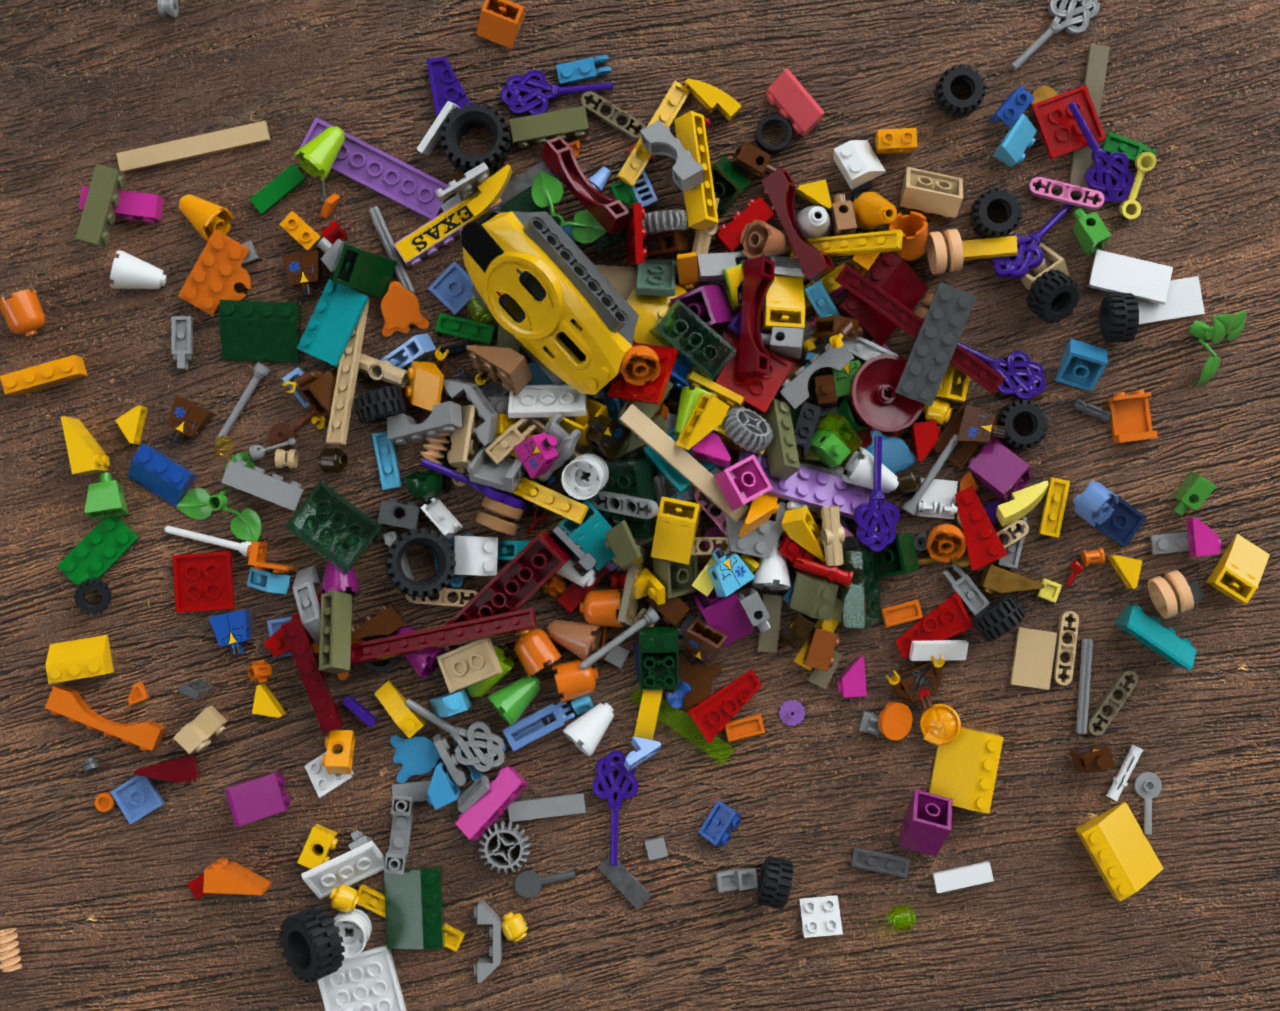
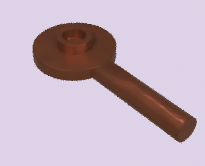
[268,409,318,449]

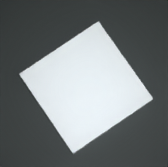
[317,945,407,1011]

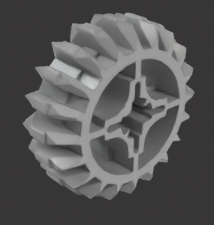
[642,209,688,236]
[722,406,773,453]
[478,821,531,874]

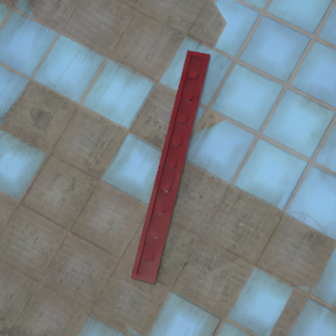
[834,264,1005,394]
[350,607,537,665]

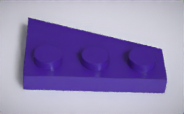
[426,57,472,117]

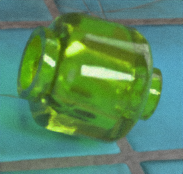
[467,295,493,323]
[888,905,916,931]

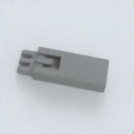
[697,252,751,282]

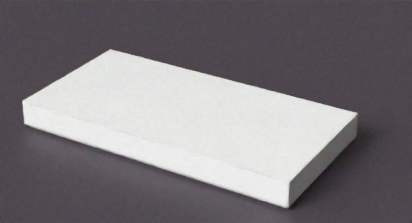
[1088,250,1173,305]
[1135,276,1205,325]
[508,384,587,418]
[302,841,386,899]

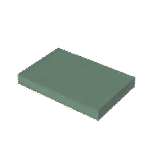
[636,259,676,296]

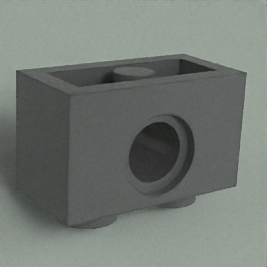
[377,497,422,530]

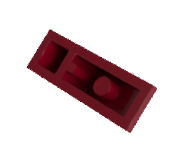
[134,753,201,784]

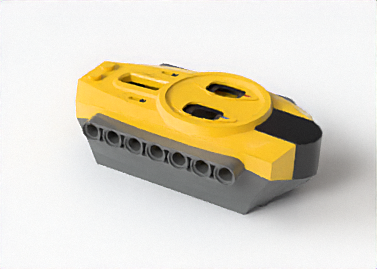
[460,211,639,395]

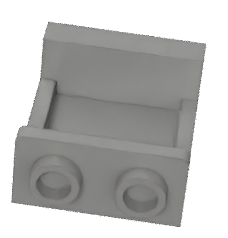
[467,445,526,493]

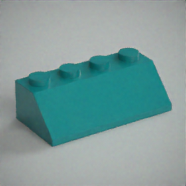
[297,279,369,367]
[1114,604,1197,671]

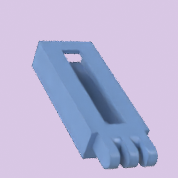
[502,701,575,752]

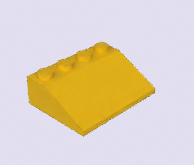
[929,727,1004,814]
[1075,801,1164,902]

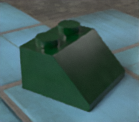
[711,156,752,215]
[869,532,919,578]

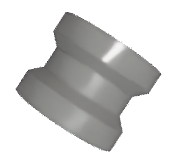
[157,0,179,17]

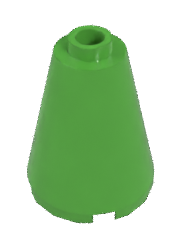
[487,675,541,726]

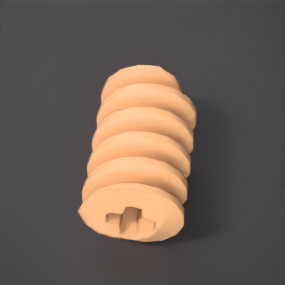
[420,433,451,465]
[0,928,22,972]

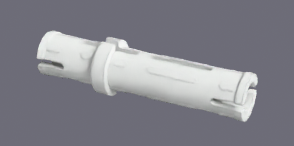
[1106,745,1144,801]

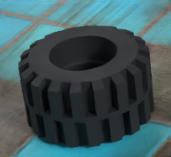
[934,64,986,118]
[970,188,1023,238]
[1026,270,1081,323]
[1099,293,1139,343]
[353,386,407,424]
[997,400,1049,449]
[972,595,1026,642]
[757,856,794,910]

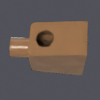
[830,194,857,236]

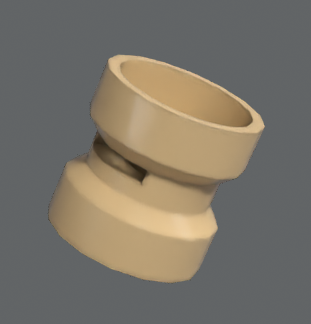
[275,449,298,468]

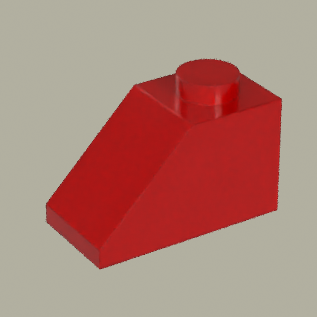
[910,420,940,462]

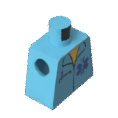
[708,548,755,597]

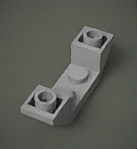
[443,379,498,446]
[292,565,321,644]
[384,794,414,875]
[474,900,502,983]

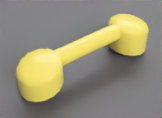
[1119,152,1157,219]

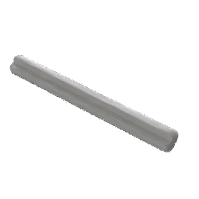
[369,206,415,293]
[1076,639,1093,734]

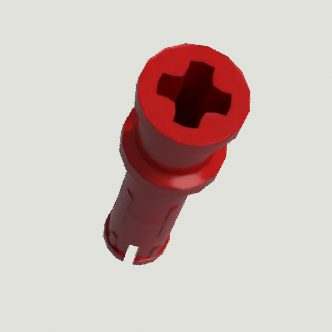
[793,556,854,588]

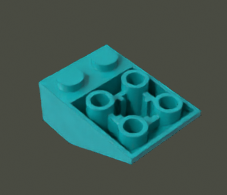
[558,499,615,571]

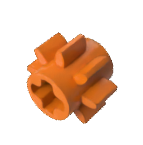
[543,573,566,597]
[247,660,272,684]

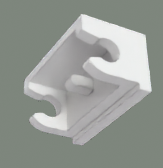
[770,256,807,280]
[420,498,463,539]

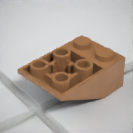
[466,345,532,394]

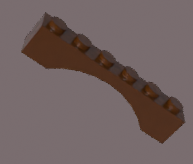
[296,604,407,682]

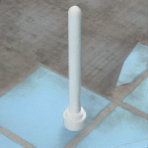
[164,526,251,557]

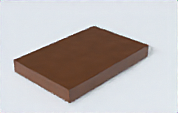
[931,402,980,470]

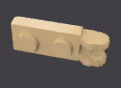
[484,418,537,465]

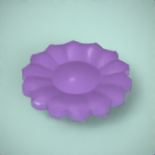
[779,699,805,726]

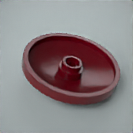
[850,355,924,433]

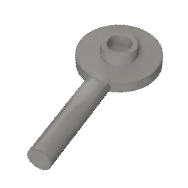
[1134,772,1162,834]

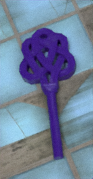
[500,69,613,115]
[1068,101,1135,202]
[992,198,1077,279]
[958,342,1046,400]
[853,436,900,552]
[420,458,529,510]
[592,750,638,866]

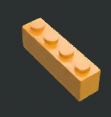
[0,355,88,397]

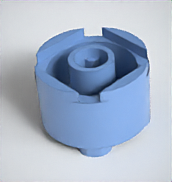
[1073,480,1119,527]

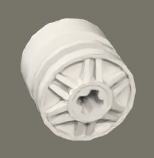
[561,453,609,500]
[334,908,372,959]

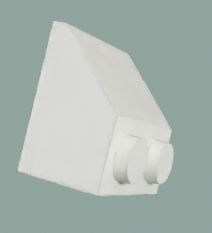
[833,140,886,190]
[454,536,498,576]

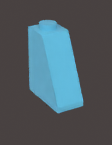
[430,688,472,718]

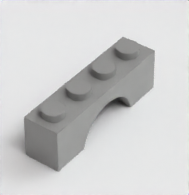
[640,120,704,193]
[779,342,854,409]
[387,401,462,445]

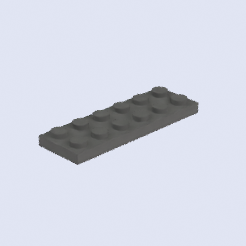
[894,282,977,406]

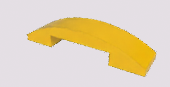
[634,689,663,740]

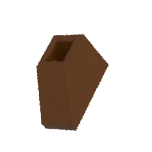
[646,596,690,626]

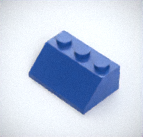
[128,444,198,507]

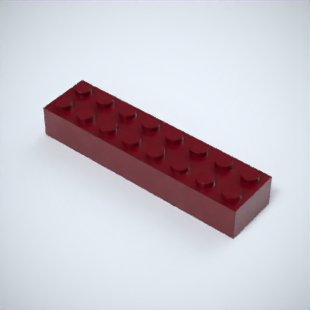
[443,529,571,652]

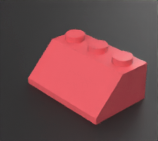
[766,68,825,137]

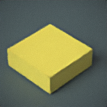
[1036,578,1062,603]

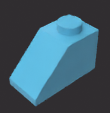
[247,567,290,594]

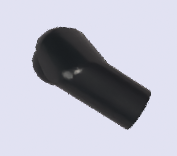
[850,180,873,203]

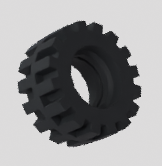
[74,578,112,615]

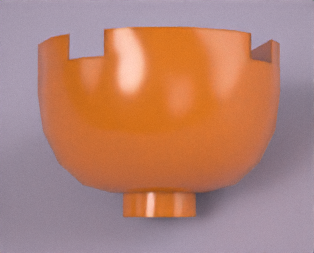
[621,345,661,386]
[926,523,966,562]

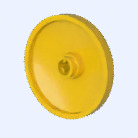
[626,283,696,352]

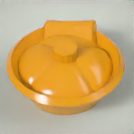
[920,704,961,747]

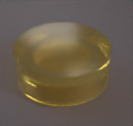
[214,436,234,456]

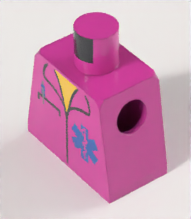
[513,433,558,479]

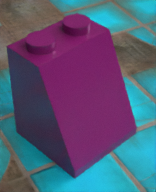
[670,284,734,336]
[968,438,1033,503]
[693,588,754,648]
[225,770,291,827]
[899,789,952,857]

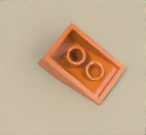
[203,858,272,895]

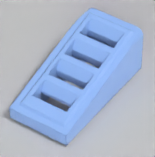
[632,170,658,209]

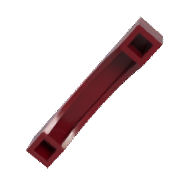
[541,136,631,235]
[761,168,835,282]
[738,256,775,378]
[281,617,344,734]

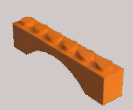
[45,684,167,752]

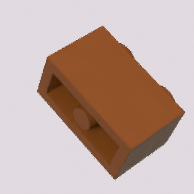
[802,627,839,672]

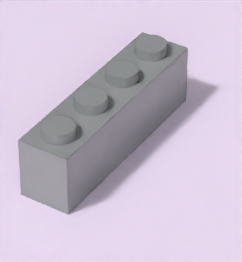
[221,459,305,511]

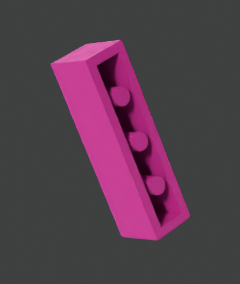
[79,186,164,224]
[455,766,528,841]

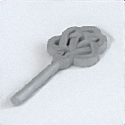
[1011,0,1100,70]
[405,698,505,772]

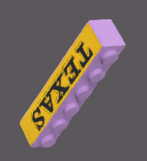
[393,190,505,267]

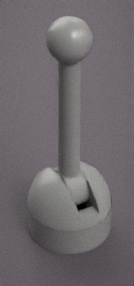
[249,438,296,461]

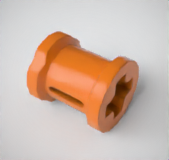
[1081,547,1105,567]

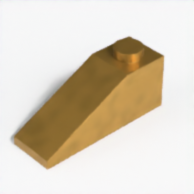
[979,564,1045,595]

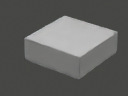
[603,645,630,668]
[645,836,668,861]

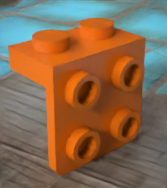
[247,541,295,574]

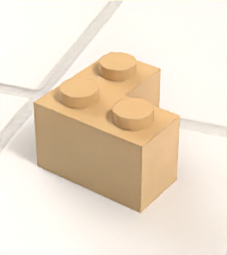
[173,705,228,754]

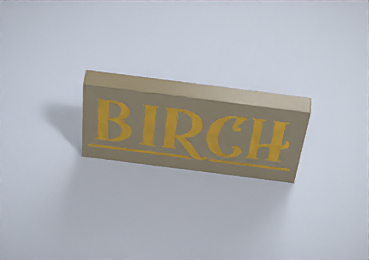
[618,545,649,627]

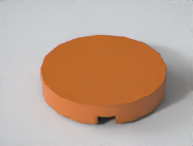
[878,701,913,741]

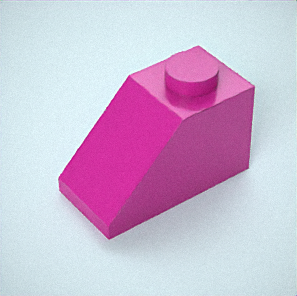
[692,431,731,468]
[1186,517,1221,556]
[837,656,867,698]

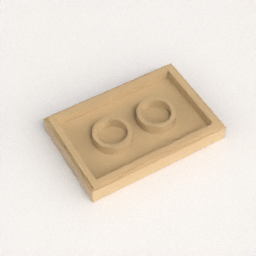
[1010,627,1057,690]
[437,638,503,694]

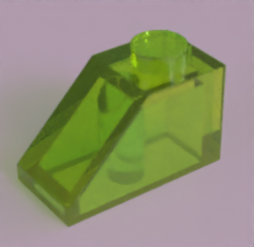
[818,412,863,456]

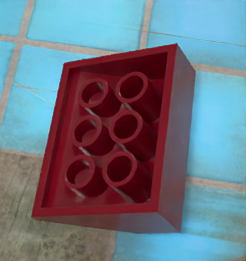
[837,251,929,346]

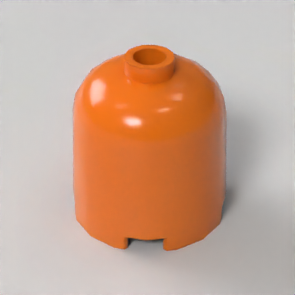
[889,211,928,261]
[0,289,45,337]
[580,589,624,627]
[514,629,561,677]
[552,659,599,703]

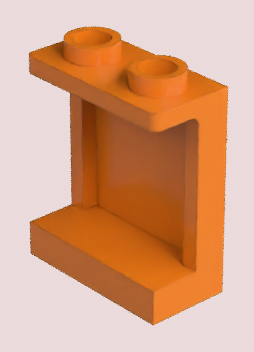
[1107,389,1158,444]

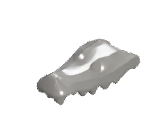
[536,412,582,482]

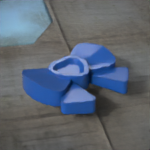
[665,679,691,708]

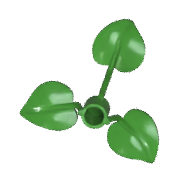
[532,171,606,244]
[1189,311,1247,386]
[176,452,262,542]

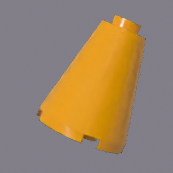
[852,191,897,230]
[179,194,233,242]

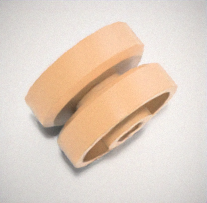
[927,228,964,275]
[1148,570,1194,619]

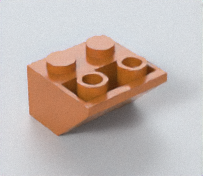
[476,0,526,50]

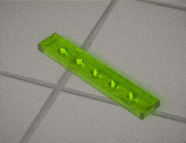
[630,683,734,765]

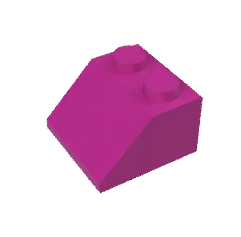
[714,454,773,511]

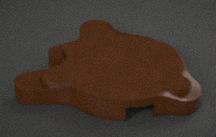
[674,654,722,710]

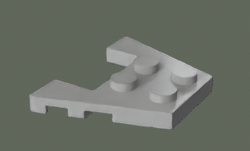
[435,162,491,212]
[724,502,792,559]

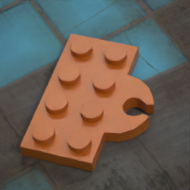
[178,229,251,316]

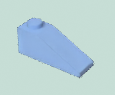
[380,333,437,372]

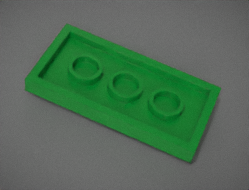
[57,516,140,592]

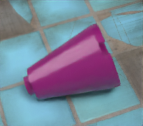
[320,544,360,597]
[394,627,447,678]

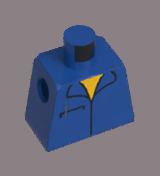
[209,609,251,656]

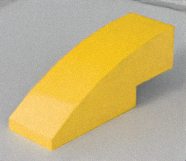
[685,78,742,122]
[466,164,512,221]

